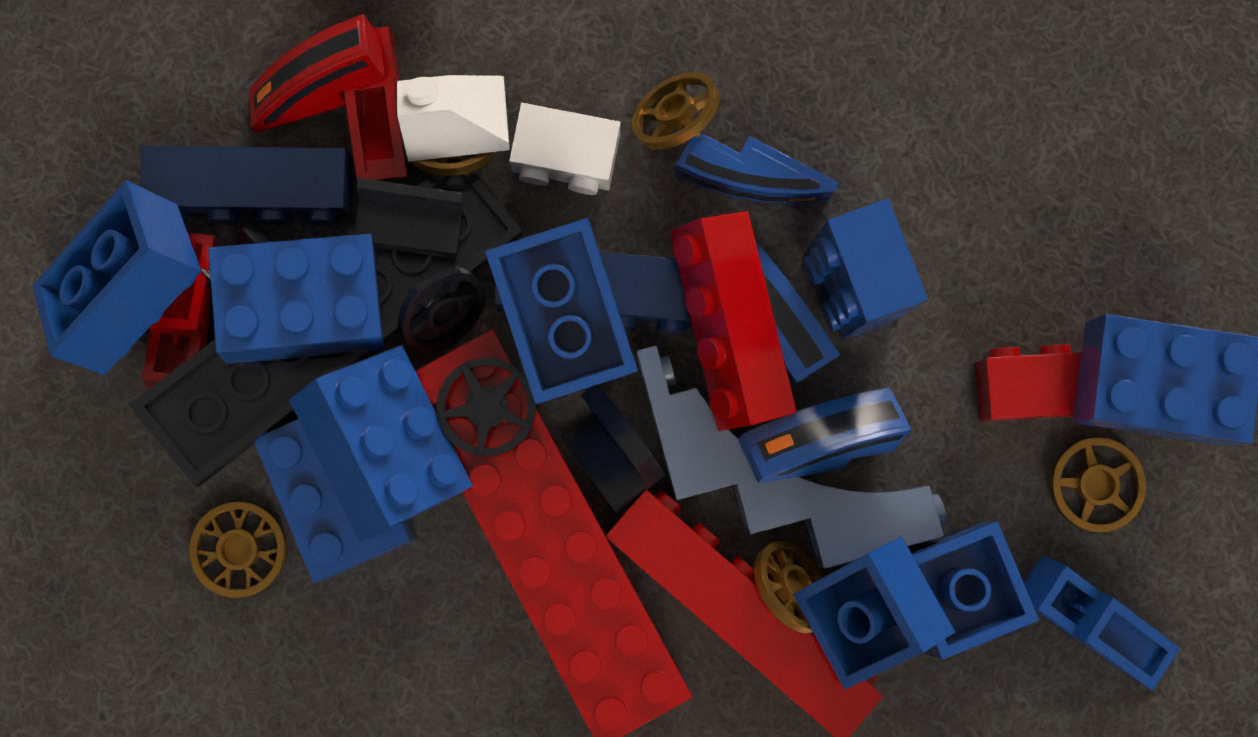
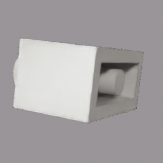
[509,102,621,195]

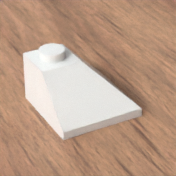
[397,75,510,162]

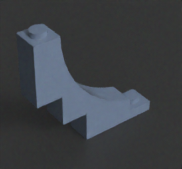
[636,346,946,569]

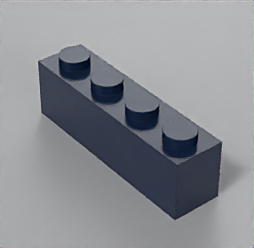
[140,146,354,226]
[494,244,693,334]

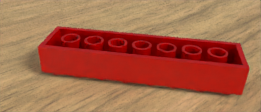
[415,329,693,737]

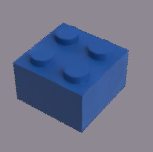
[910,521,1039,660]
[793,536,955,690]

